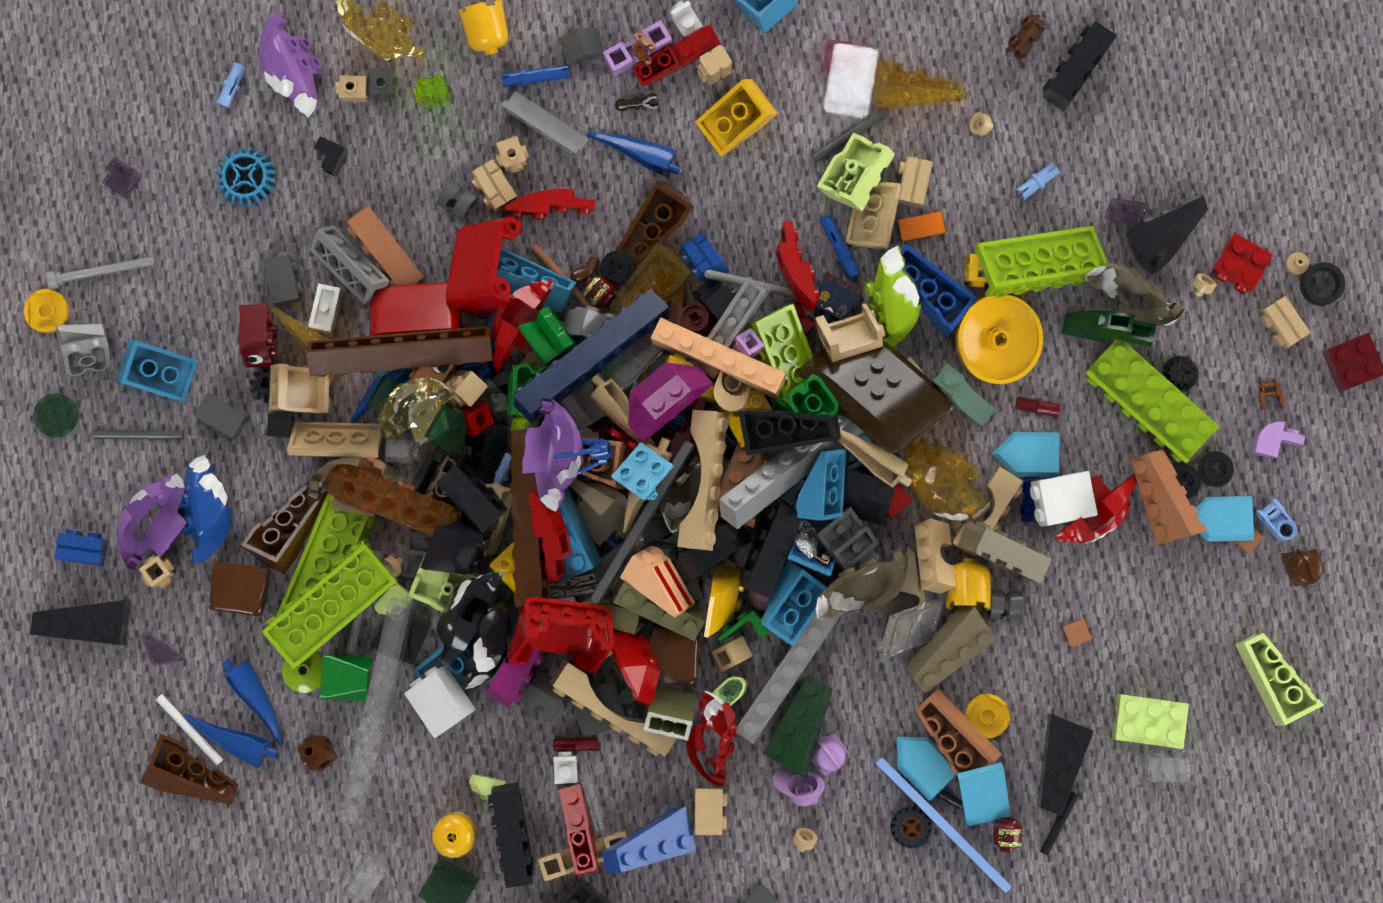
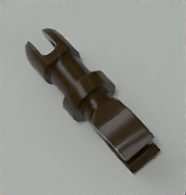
[615,93,659,111]

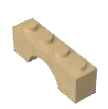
[951,467,1023,558]
[538,829,628,881]

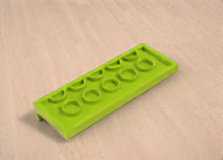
[974,226,1108,298]
[745,304,813,403]
[1085,340,1220,464]
[276,493,377,618]
[261,542,398,669]

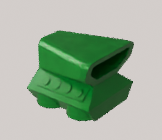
[518,307,577,366]
[507,364,549,415]
[771,374,839,415]
[320,654,373,702]

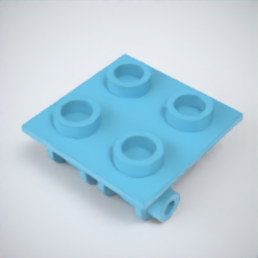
[611,442,674,501]

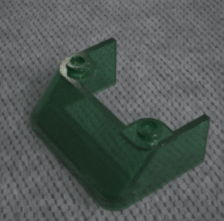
[366,374,467,459]

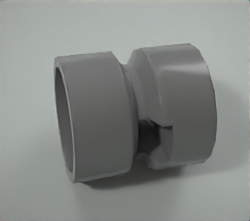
[436,180,479,221]
[988,590,1023,620]

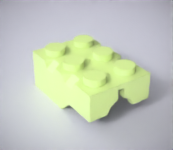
[817,133,895,211]
[408,552,483,612]
[1111,694,1189,749]

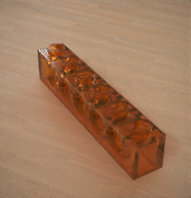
[327,464,460,537]

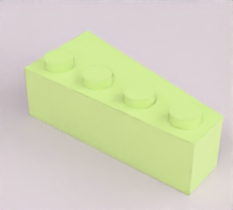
[1235,633,1324,726]

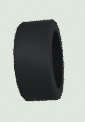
[1300,262,1346,306]

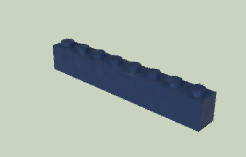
[513,289,669,424]

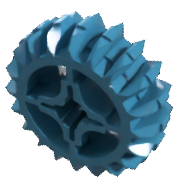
[216,147,276,207]

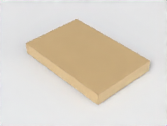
[845,181,902,250]

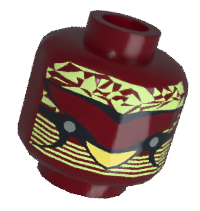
[583,275,616,309]
[993,818,1023,852]

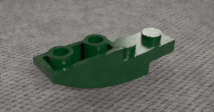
[1061,310,1156,347]

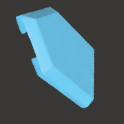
[992,432,1059,477]
[1196,496,1254,542]
[896,737,956,801]

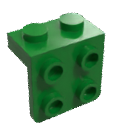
[717,610,770,642]

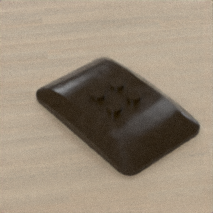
[800,340,952,453]

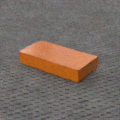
[897,211,946,242]

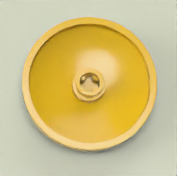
[955,295,1043,384]

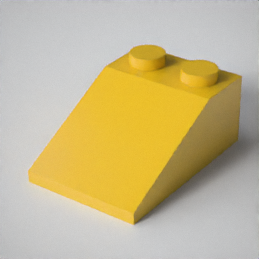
[695,79,778,157]
[704,566,743,637]

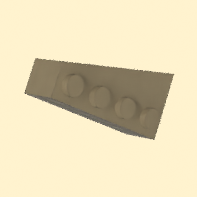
[957,521,1052,584]
[904,606,997,694]

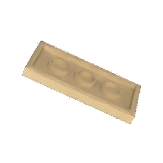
[287,421,383,458]

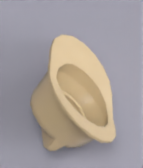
[713,371,752,412]

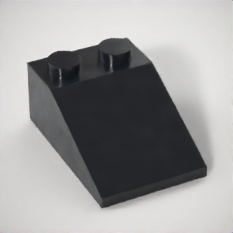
[420,520,492,575]

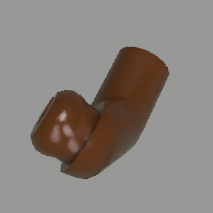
[570,256,600,284]

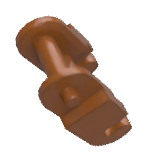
[631,32,656,65]
[1258,379,1284,410]

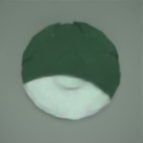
[33,393,79,438]

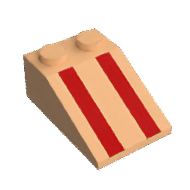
[620,545,695,618]

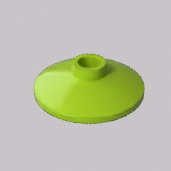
[282,651,323,693]

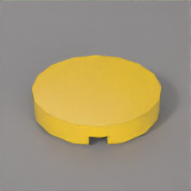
[23,289,69,333]
[965,694,1010,739]

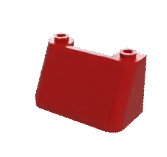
[446,217,522,320]
[370,282,463,336]
[508,597,614,673]

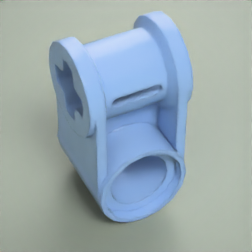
[1255,498,1297,542]

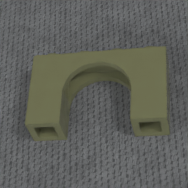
[611,567,705,641]

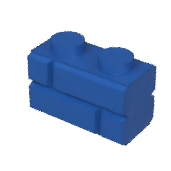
[681,233,729,285]
[54,529,108,566]

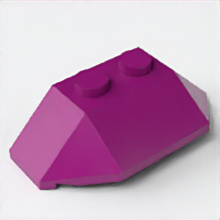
[628,362,714,442]

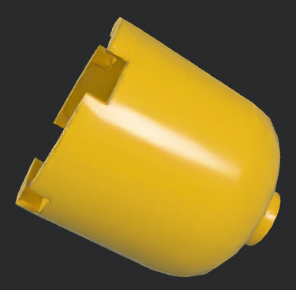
[459,0,509,56]
[946,558,991,612]
[432,812,479,858]

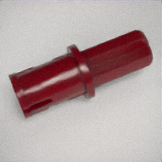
[1015,397,1061,418]
[553,736,598,754]

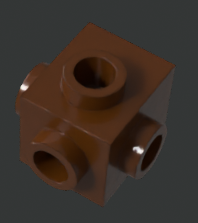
[297,735,338,771]

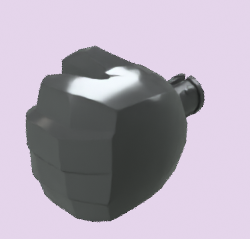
[520,673,569,721]

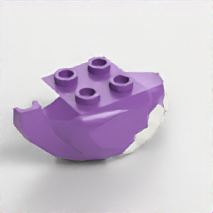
[259,11,323,117]
[522,398,583,512]
[117,473,187,571]

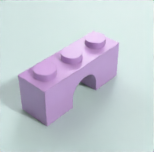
[603,20,672,77]

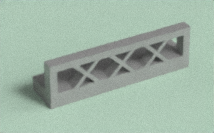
[502,91,589,159]
[310,226,389,305]
[708,277,771,348]

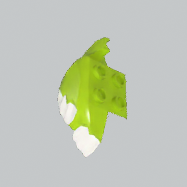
[864,246,921,347]

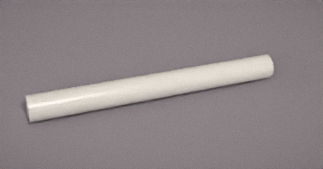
[156,694,224,766]

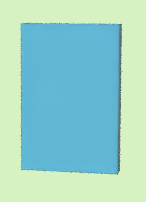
[957,762,1011,827]

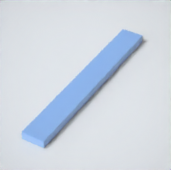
[874,757,1011,893]

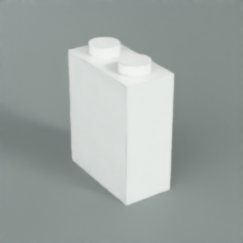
[1030,471,1098,526]
[404,665,476,738]

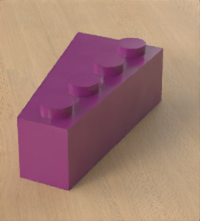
[485,650,545,708]

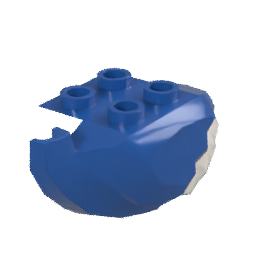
[178,455,231,563]

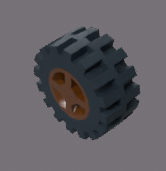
[890,807,932,849]

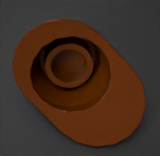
[1282,549,1324,587]

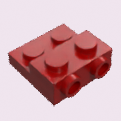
[1211,232,1273,294]

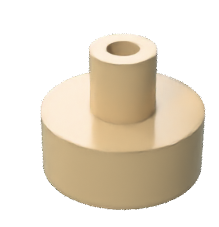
[970,112,993,136]
[1286,252,1309,275]
[1193,273,1217,297]
[381,556,404,578]
[793,828,817,852]

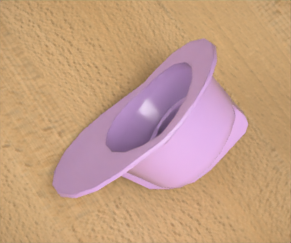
[811,733,848,776]
[773,767,825,807]

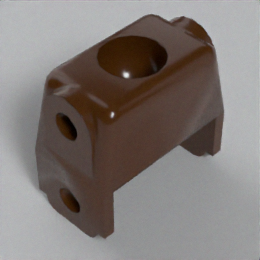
[209,560,271,617]
[649,629,699,684]

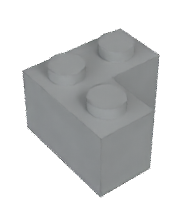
[562,306,616,342]

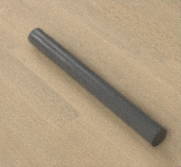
[811,107,890,162]
[93,430,184,439]

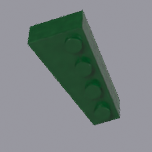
[763,675,833,779]

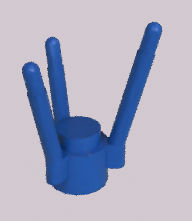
[554,438,612,475]

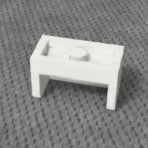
[308,283,344,335]

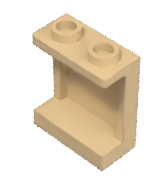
[815,303,885,362]
[269,364,332,414]

